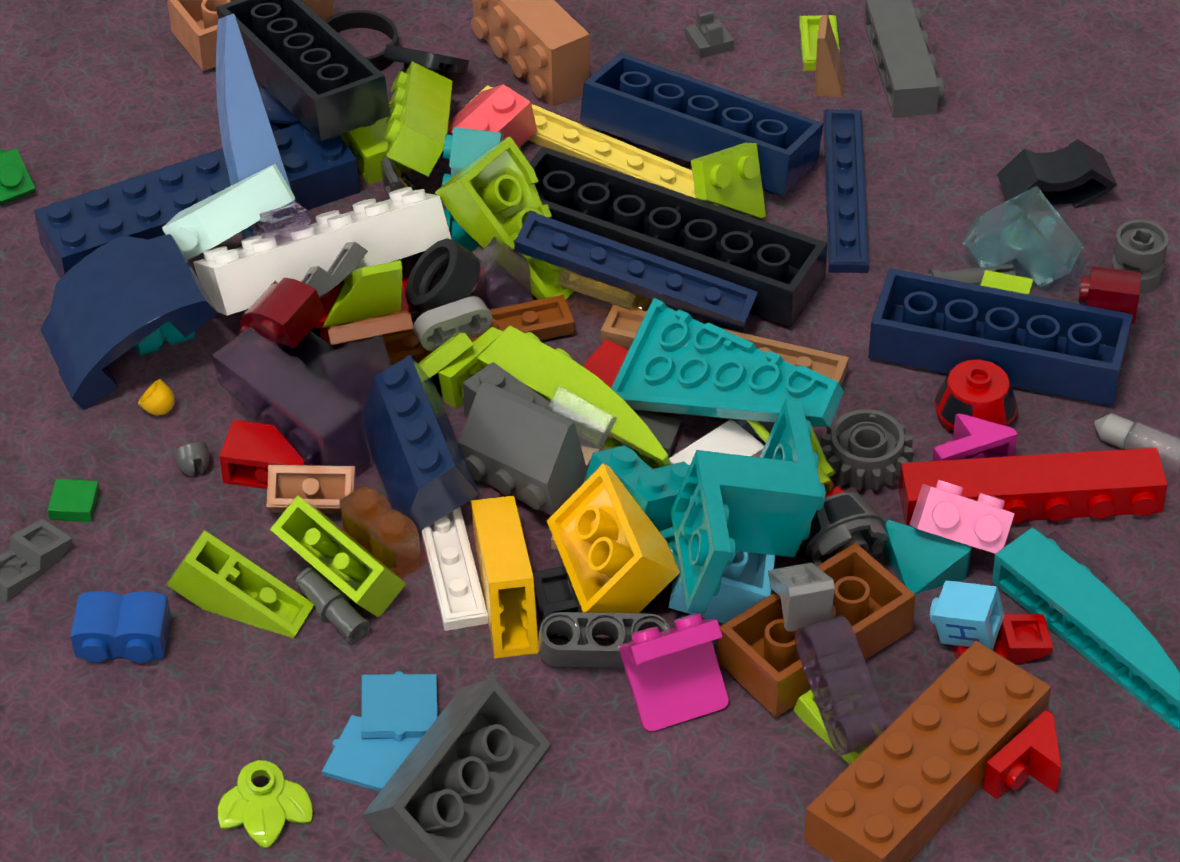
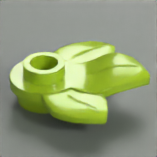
[218,760,313,848]

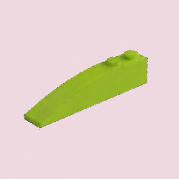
[477,325,671,469]

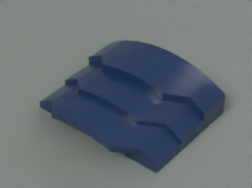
[40,234,219,410]

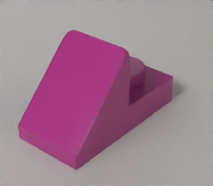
[932,414,1018,461]

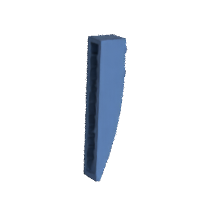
[216,14,301,239]

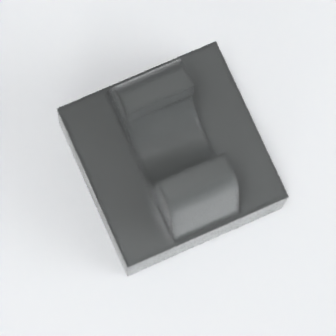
[685,11,734,59]

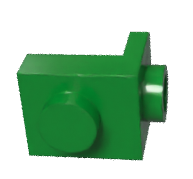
[0,148,36,206]

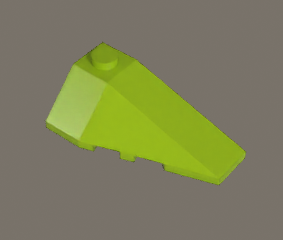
[435,136,579,300]

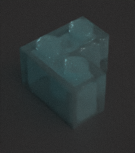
[962,186,1084,288]

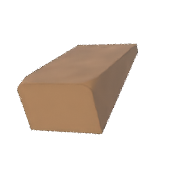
[814,15,846,97]

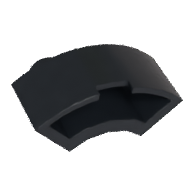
[997,139,1117,213]

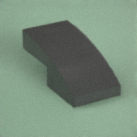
[301,242,368,297]
[0,519,73,602]

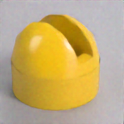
[138,379,175,416]

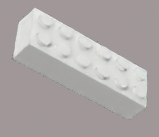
[193,187,452,316]

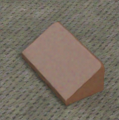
[267,465,356,514]

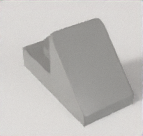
[768,563,835,631]

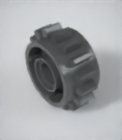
[821,409,914,491]

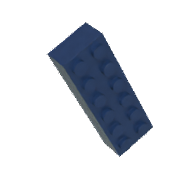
[580,53,824,196]
[868,268,1133,406]

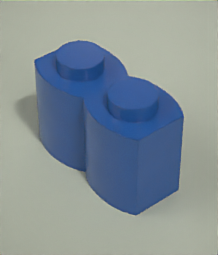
[70,591,171,663]

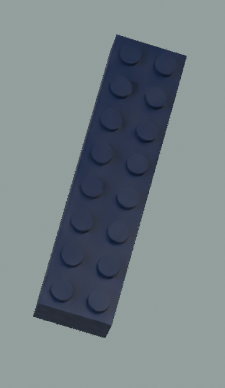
[34,122,360,279]

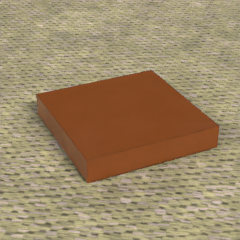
[328,310,413,345]

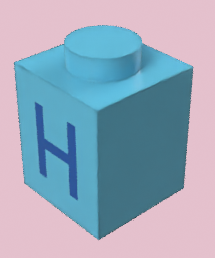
[930,580,1005,650]

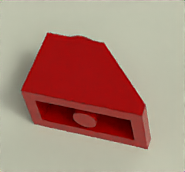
[219,420,305,489]

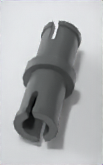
[295,567,371,644]

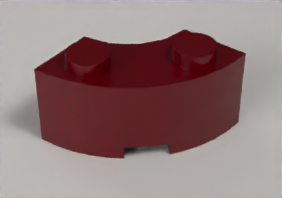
[1078,266,1141,324]
[239,278,326,354]

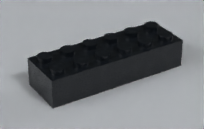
[216,0,391,141]

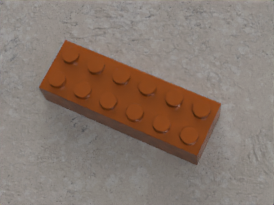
[804,641,1051,862]

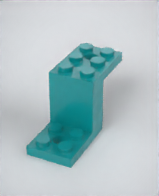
[670,399,825,614]

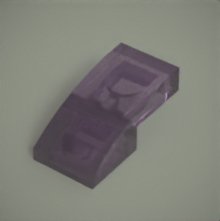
[252,203,311,239]

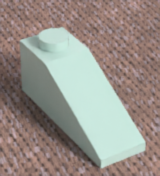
[162,164,295,260]

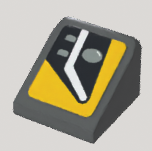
[381,157,415,199]

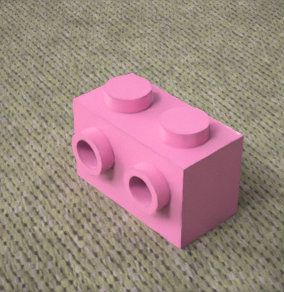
[909,480,1015,554]

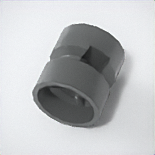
[1111,219,1169,294]

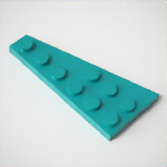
[611,298,844,427]

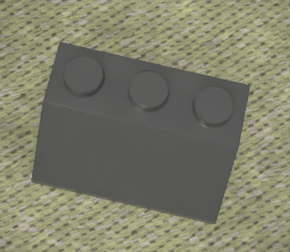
[459,381,587,516]

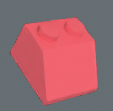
[443,84,537,151]

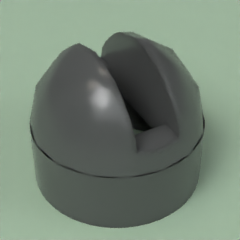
[174,442,210,476]

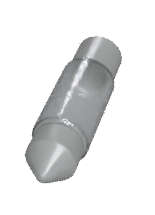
[1094,413,1180,475]

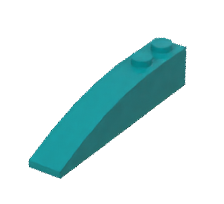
[992,527,1180,733]

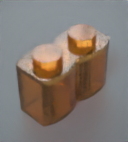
[339,486,421,579]

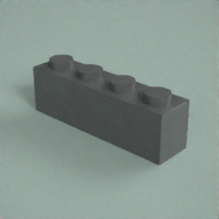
[864,0,944,118]

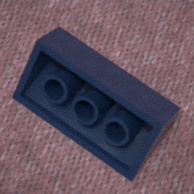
[360,355,480,539]

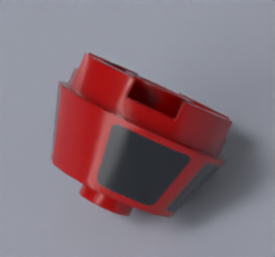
[934,360,1018,433]

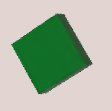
[47,479,100,522]

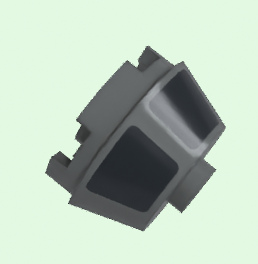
[804,492,889,566]

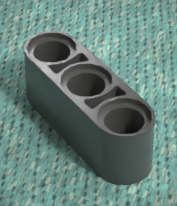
[537,612,670,668]

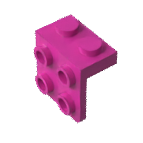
[618,613,729,731]

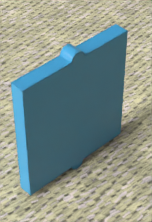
[362,671,438,741]
[322,715,422,792]

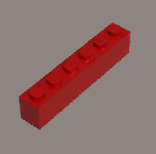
[898,447,1168,527]

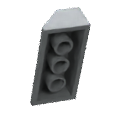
[361,678,551,862]

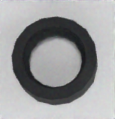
[406,238,480,313]

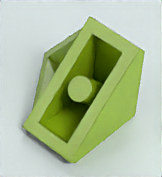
[322,260,403,328]

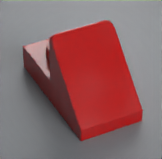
[983,710,1061,800]

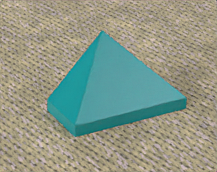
[883,520,972,594]

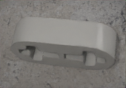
[413,296,493,351]

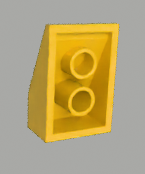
[547,463,680,613]

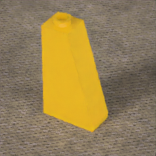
[471,496,538,659]

